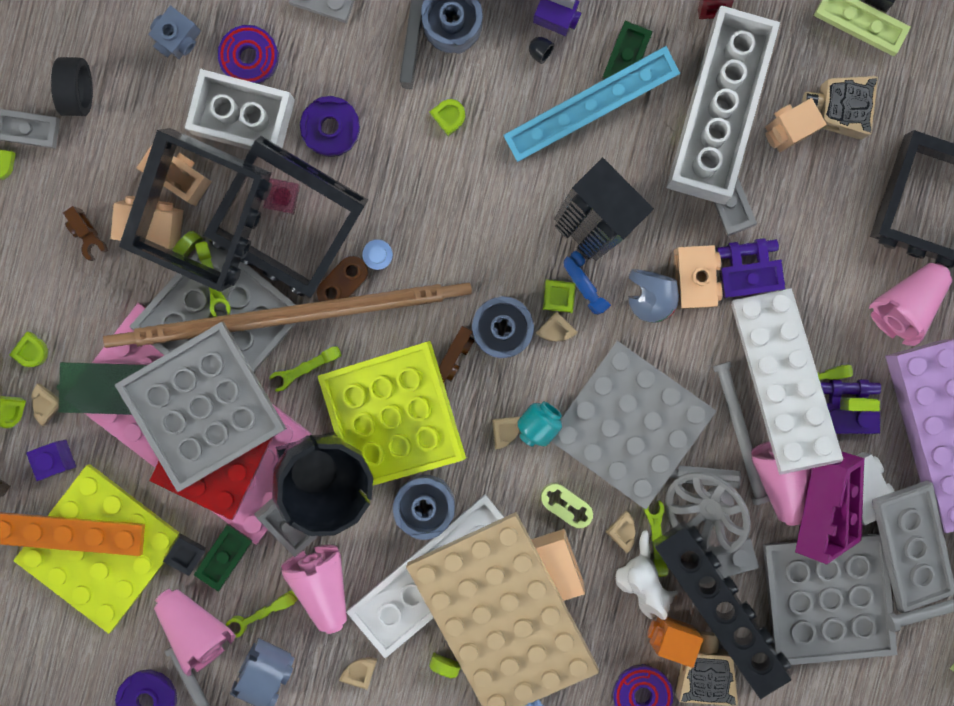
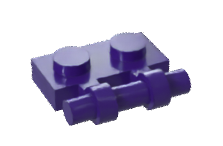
[716,238,786,298]
[820,379,881,434]

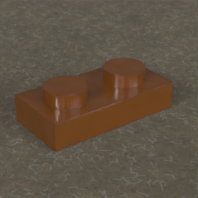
[439,326,475,383]

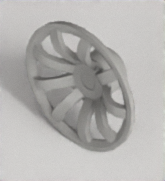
[665,472,751,555]

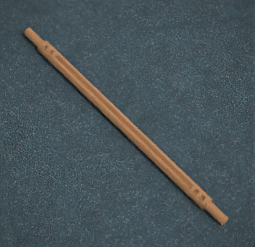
[103,282,472,348]

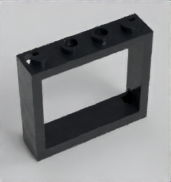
[119,128,272,292]
[870,130,954,268]
[203,136,368,298]

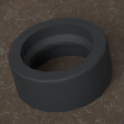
[51,57,93,116]

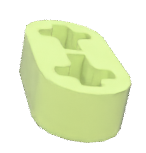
[541,483,593,528]

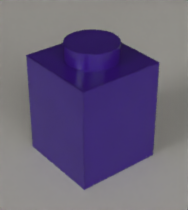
[533,0,582,37]
[26,439,76,481]

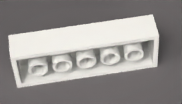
[666,6,780,205]

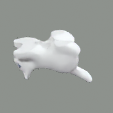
[615,530,678,620]

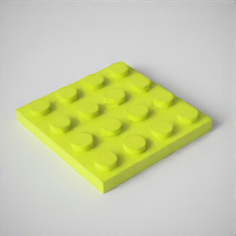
[317,341,466,486]
[13,464,180,634]

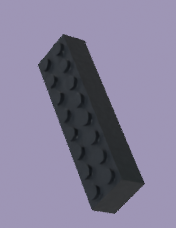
[554,157,654,261]

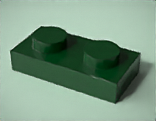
[601,20,653,80]
[194,524,253,592]

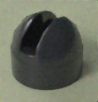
[529,37,555,64]

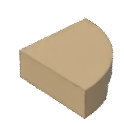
[535,311,578,342]
[31,384,64,426]
[492,416,521,450]
[605,510,636,554]
[339,657,377,690]

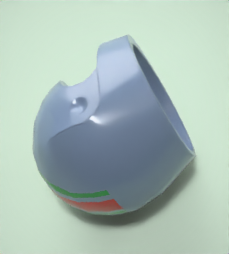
[628,269,679,323]

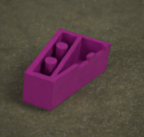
[795,451,865,564]

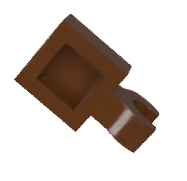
[63,206,108,261]

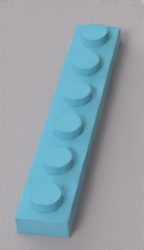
[503,46,680,162]

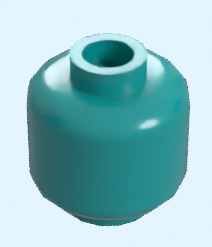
[517,401,562,447]

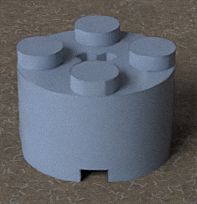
[421,0,483,54]
[472,296,534,358]
[393,475,455,540]
[230,638,295,706]

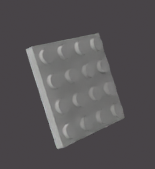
[129,239,296,372]
[115,322,287,492]
[551,341,717,509]
[763,533,897,665]

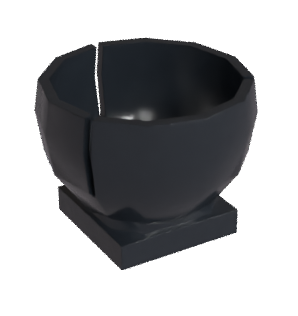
[272,432,373,536]

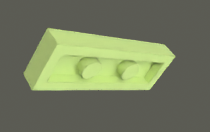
[813,0,911,56]

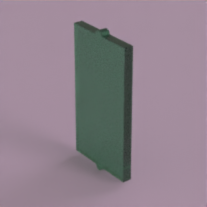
[56,362,147,415]

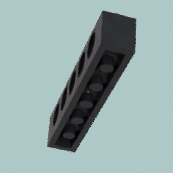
[654,521,792,700]

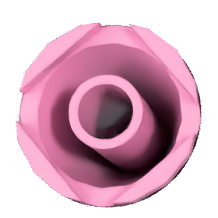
[869,263,952,346]
[751,441,812,526]
[281,545,347,634]
[154,589,236,676]

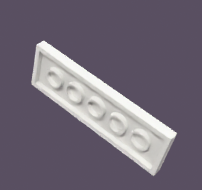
[731,288,843,475]
[346,494,504,658]

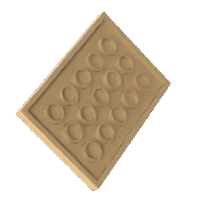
[406,512,599,706]

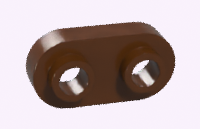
[317,256,368,302]

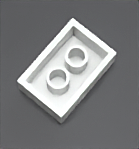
[185,69,295,150]

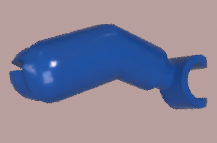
[563,251,611,315]

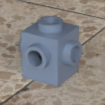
[148,5,201,60]

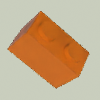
[647,616,703,668]

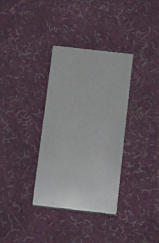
[872,480,954,613]

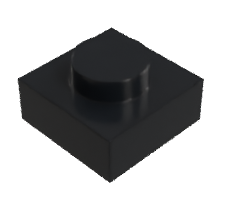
[163,533,206,576]

